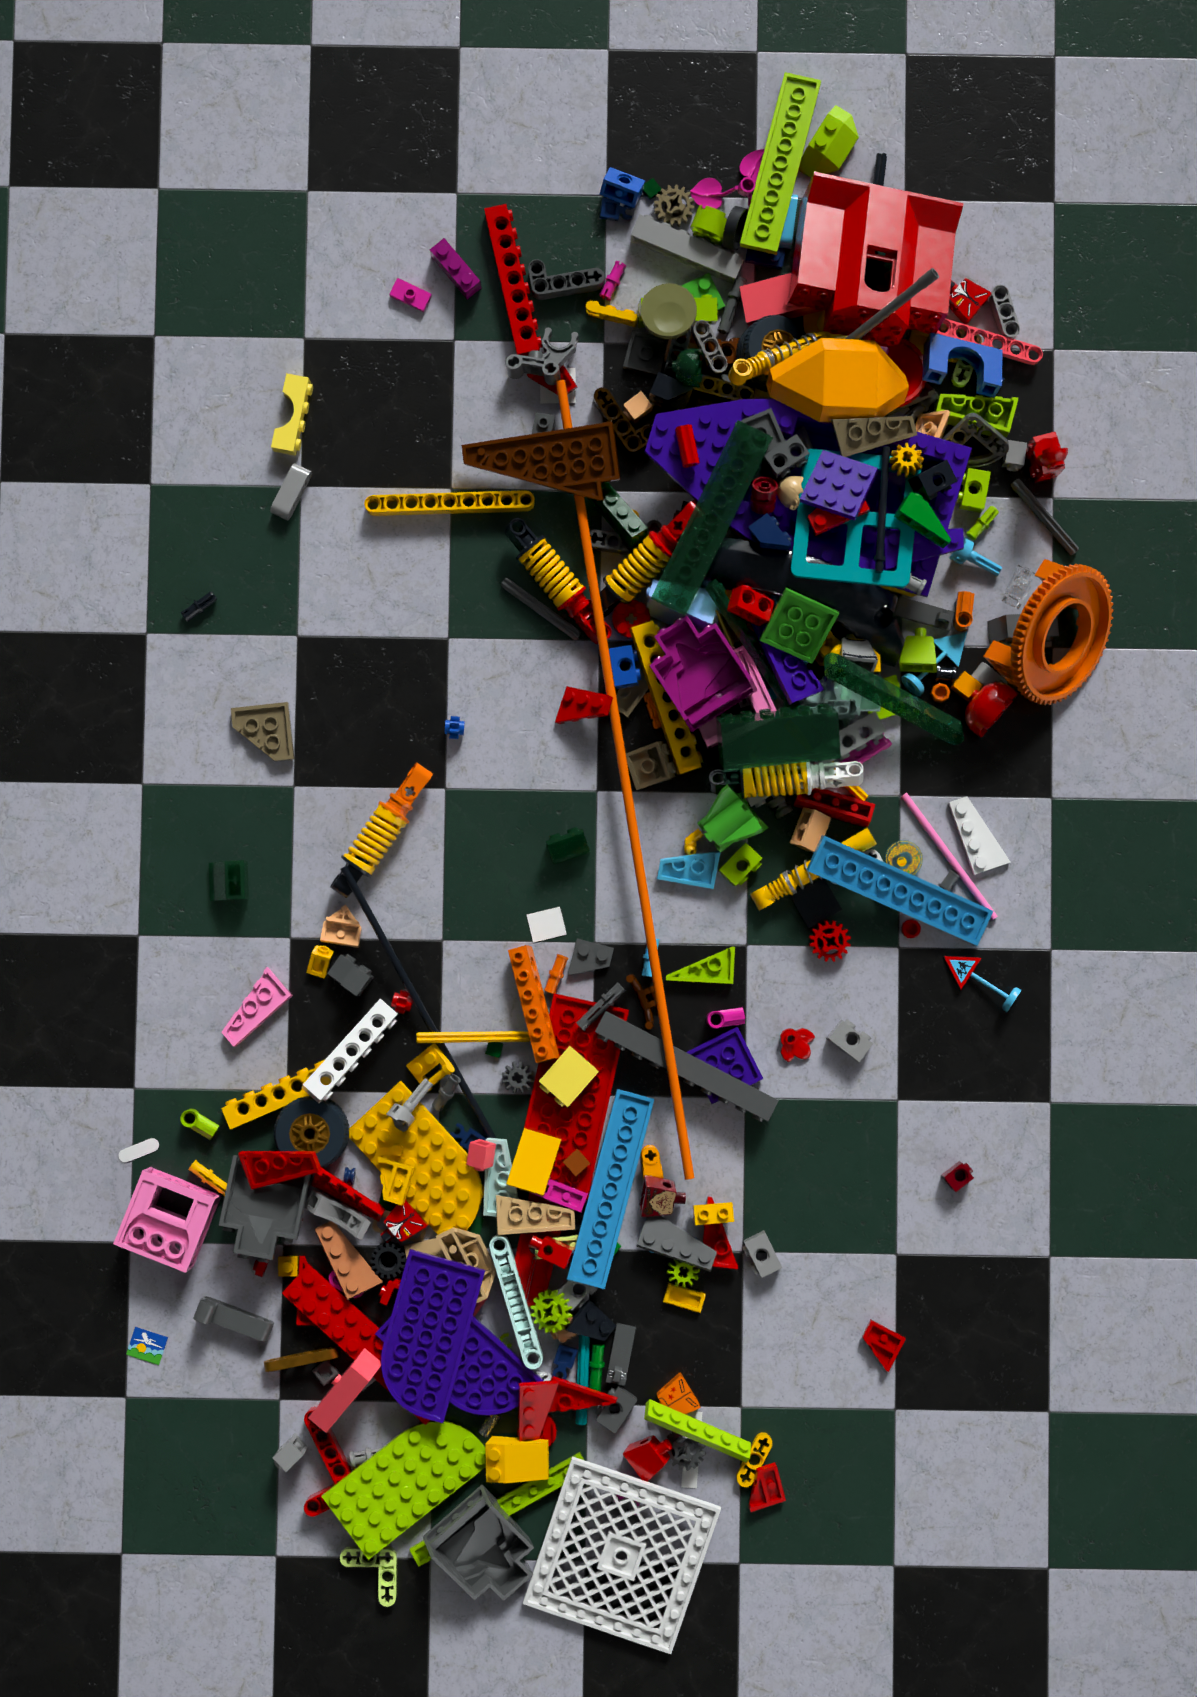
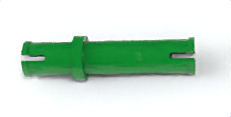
[589,1343,605,1392]

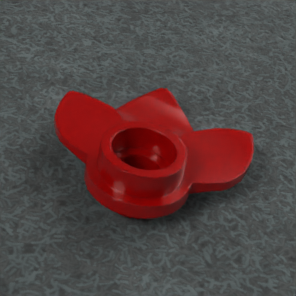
[780,1028,815,1062]

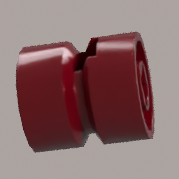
[750,477,778,515]

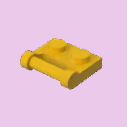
[406,1043,454,1092]

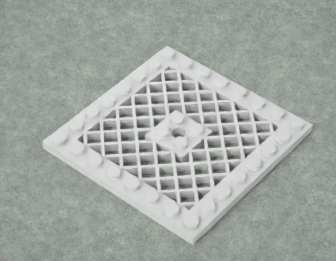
[523,1456,721,1654]

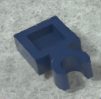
[599,198,633,221]
[450,1123,486,1150]
[552,1343,578,1380]

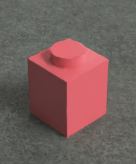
[466,1139,496,1171]

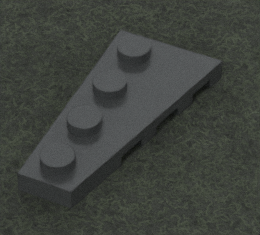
[637,1216,717,1272]

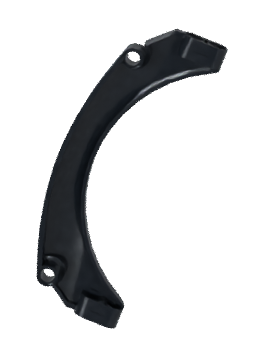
[661,534,905,667]

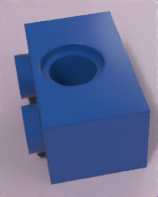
[599,167,645,208]
[609,645,641,689]

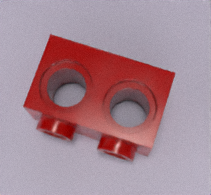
[727,585,775,626]

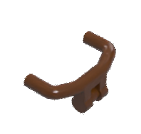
[626,974,657,1029]

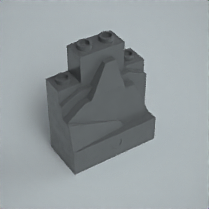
[219,1155,312,1263]
[423,1485,534,1601]

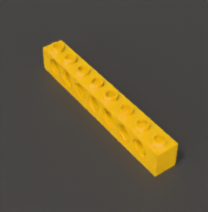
[629,621,703,774]

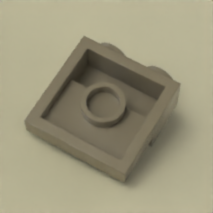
[626,741,677,790]

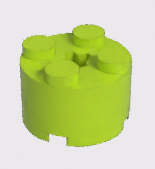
[690,205,727,246]

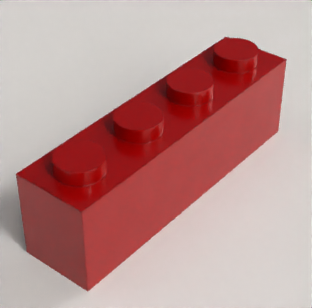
[793,788,875,828]

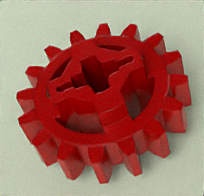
[809,920,851,962]

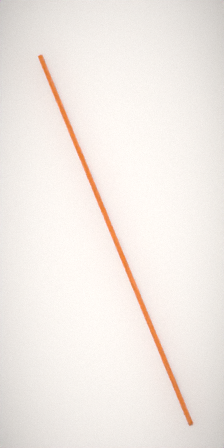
[556,380,694,1180]

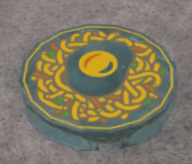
[884,840,923,875]

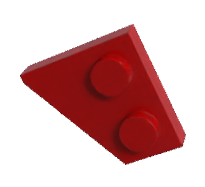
[862,1319,906,1372]
[748,1462,786,1512]

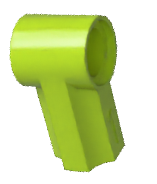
[180,1109,220,1140]

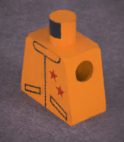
[657,1372,701,1414]

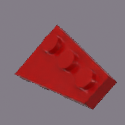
[807,500,870,536]
[555,686,613,724]

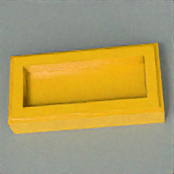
[663,1282,706,1313]

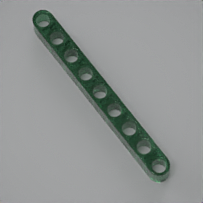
[823,653,964,745]

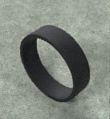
[723,206,749,251]

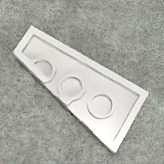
[948,796,1010,875]

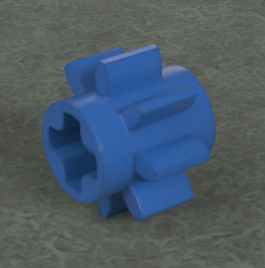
[445,716,465,739]

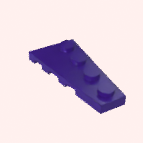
[884,528,964,571]

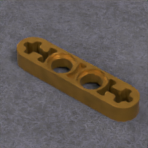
[264,1346,340,1372]

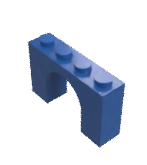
[922,332,1003,397]

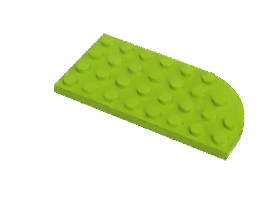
[321,1421,486,1560]

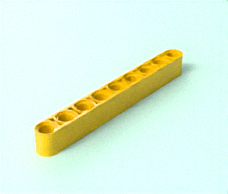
[364,490,535,516]

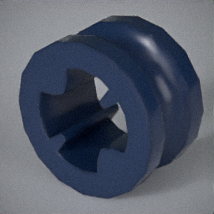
[344,1167,356,1185]

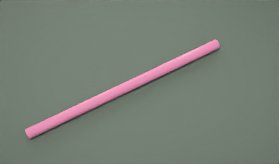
[901,793,998,921]

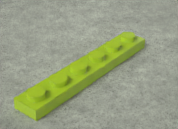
[644,1399,751,1462]

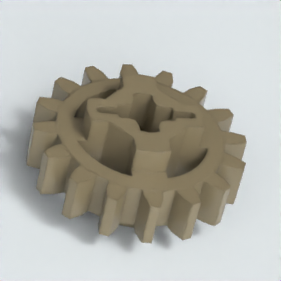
[654,185,695,228]

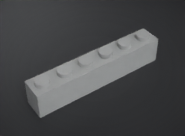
[630,214,744,284]

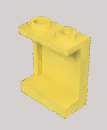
[539,1046,599,1107]

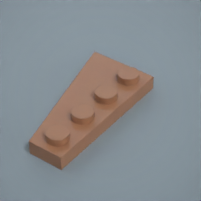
[314,1221,383,1300]

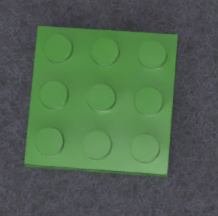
[760,588,839,664]

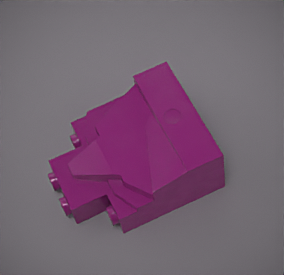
[650,616,757,732]

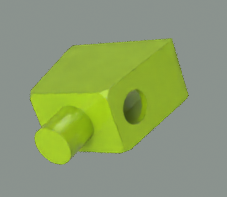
[899,628,937,673]

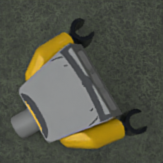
[823,634,884,687]

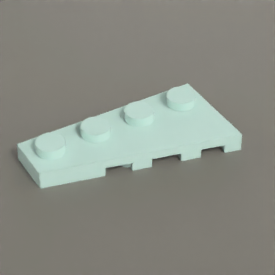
[483,1138,519,1217]

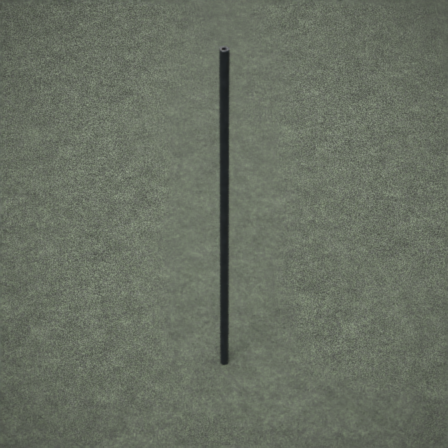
[340,865,496,1138]

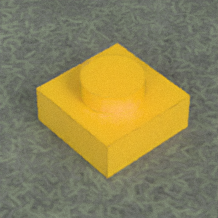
[278,1256,299,1277]

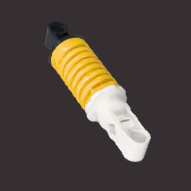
[709,758,864,799]

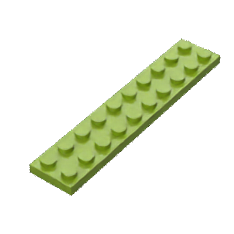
[740,72,821,255]

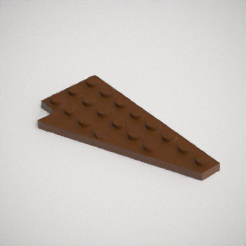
[461,421,620,501]

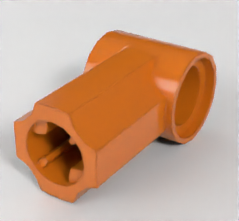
[953,591,975,632]

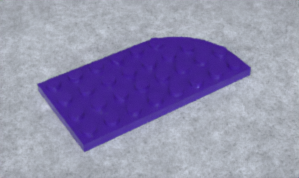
[381,1249,485,1423]
[375,1316,544,1415]

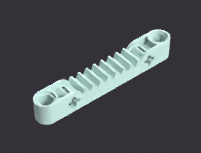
[489,1234,543,1369]

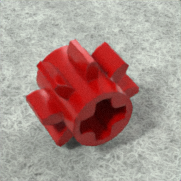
[391,990,413,1014]

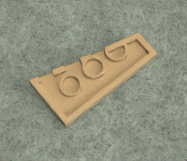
[495,1195,575,1235]

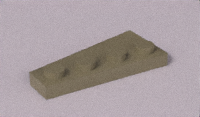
[831,416,917,457]

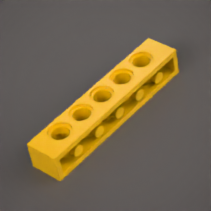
[221,1060,331,1129]

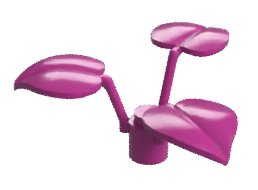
[690,149,765,210]

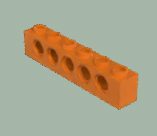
[508,945,560,1063]

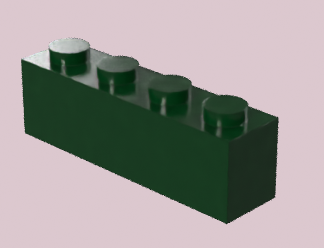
[587,482,648,550]

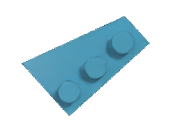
[657,851,721,889]

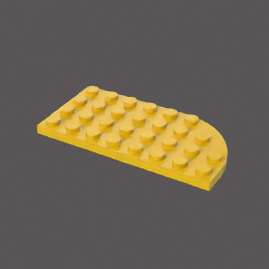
[349,1081,482,1235]

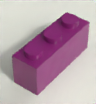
[430,238,482,299]

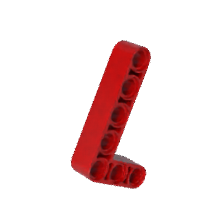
[304,1406,352,1517]

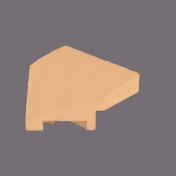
[320,904,362,948]

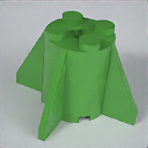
[697,785,768,852]

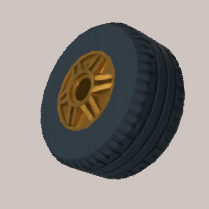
[736,315,806,392]
[273,1096,350,1168]

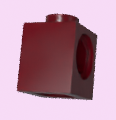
[941,1161,974,1192]

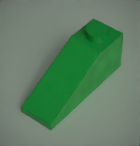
[894,492,951,548]

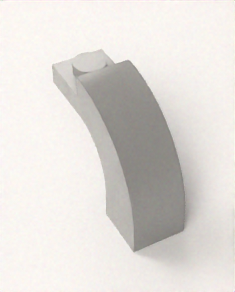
[305,1190,371,1240]

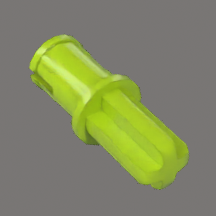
[966,506,999,541]

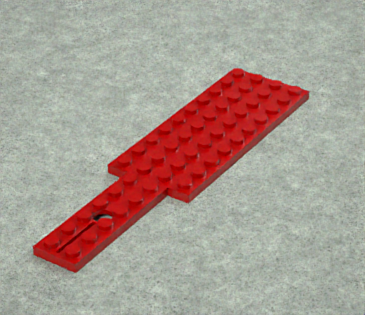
[515,993,629,1307]

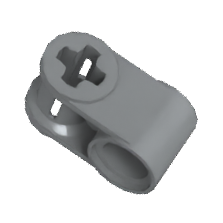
[971,662,1008,687]

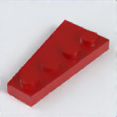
[238,1151,322,1190]
[312,1167,385,1222]

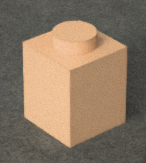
[623,391,653,424]

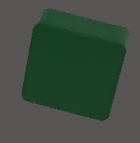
[643,178,662,200]
[485,1042,504,1058]

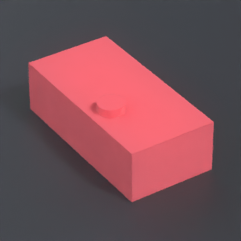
[740,273,823,327]
[308,1348,381,1433]

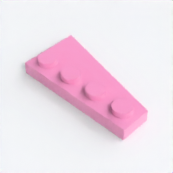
[221,967,293,1047]

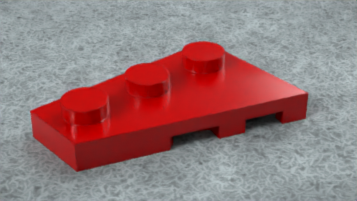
[518,1380,558,1441]

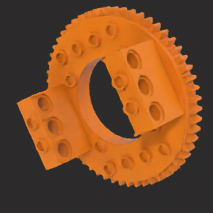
[983,559,1114,705]

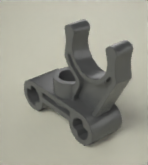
[505,327,579,385]

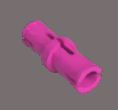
[599,261,626,301]

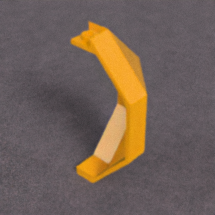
[766,338,909,422]

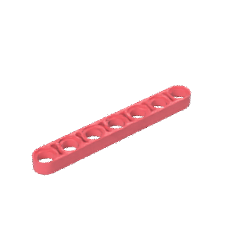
[918,318,1043,365]

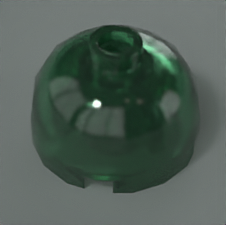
[672,348,704,388]

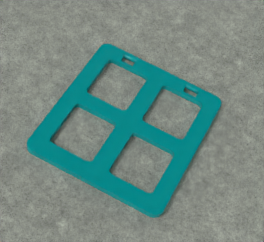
[791,449,921,588]

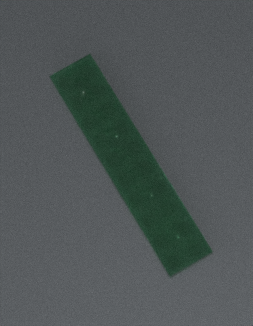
[651,420,773,616]

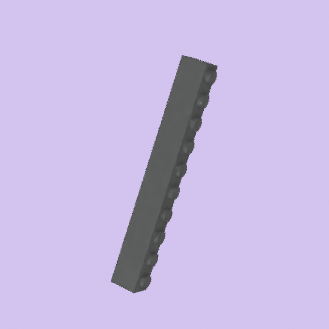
[595,1011,779,1122]

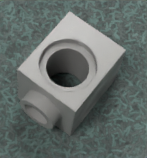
[1002,440,1027,471]

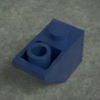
[748,513,792,551]

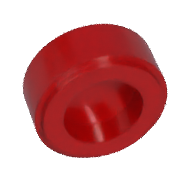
[901,919,921,939]

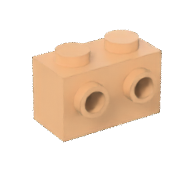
[790,807,831,853]

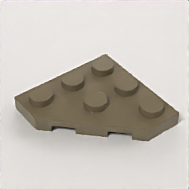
[231,702,294,761]

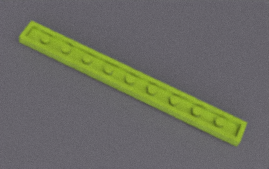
[409,1452,584,1567]

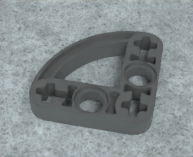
[942,413,1009,468]

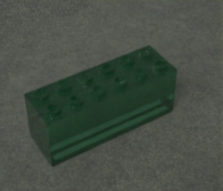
[716,703,841,770]

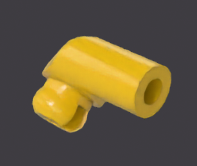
[684,828,704,855]

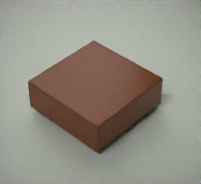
[563,1149,590,1176]

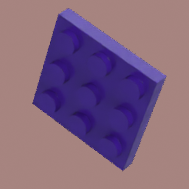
[800,450,878,521]
[686,1027,763,1104]

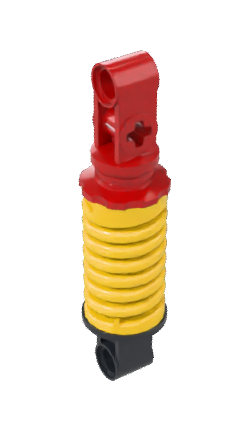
[590,500,708,618]
[505,518,612,644]

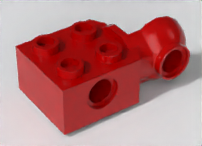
[1025,432,1068,483]

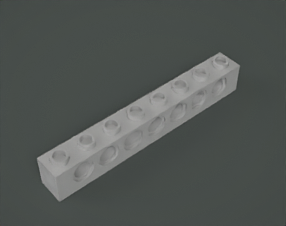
[746,711,886,808]

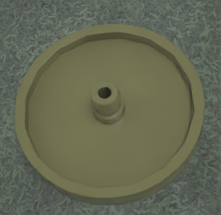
[641,283,697,339]

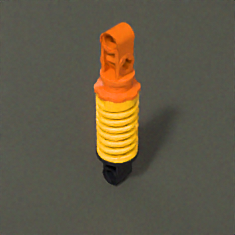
[330,763,433,898]

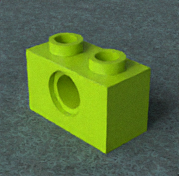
[957,468,991,513]
[718,843,762,887]

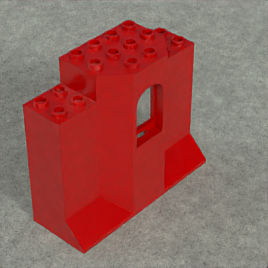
[788,171,964,346]

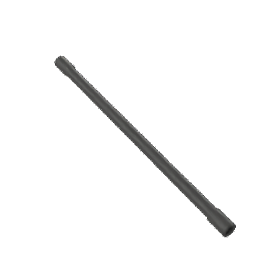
[769,268,939,399]

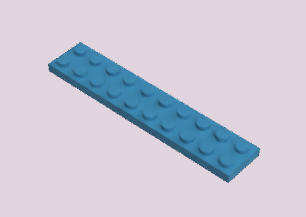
[806,835,993,946]
[566,1089,655,1289]

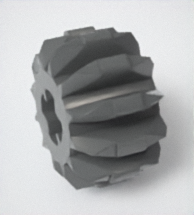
[502,1061,534,1094]

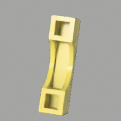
[271,373,313,456]

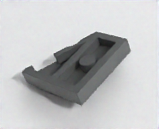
[568,939,614,975]

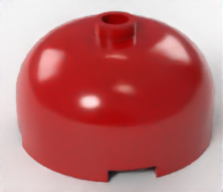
[965,681,1018,738]

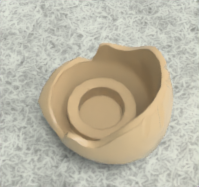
[777,476,804,510]

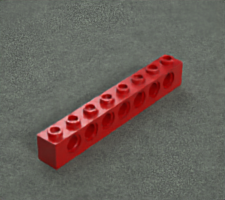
[484,204,543,356]

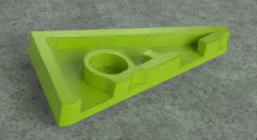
[666,947,735,984]

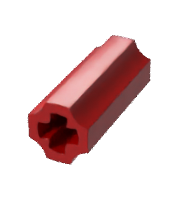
[675,424,700,468]

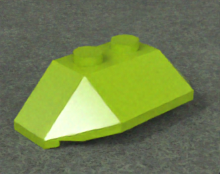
[799,105,859,178]

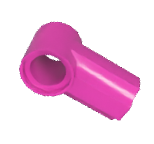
[706,1007,745,1028]

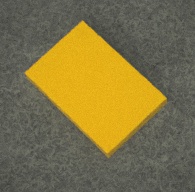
[506,1128,561,1196]

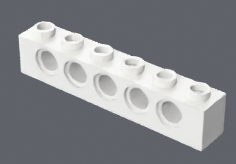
[302,999,398,1103]

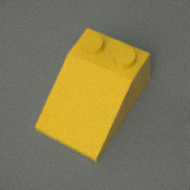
[485,1436,549,1483]

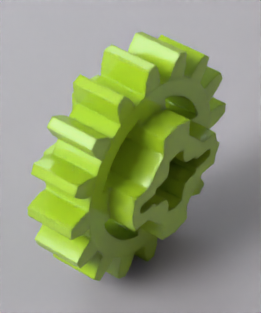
[531,1290,573,1333]

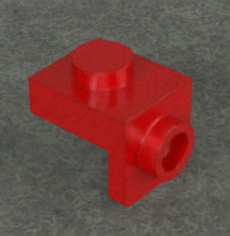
[379,1277,401,1306]

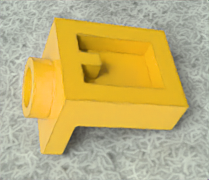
[306,945,334,979]

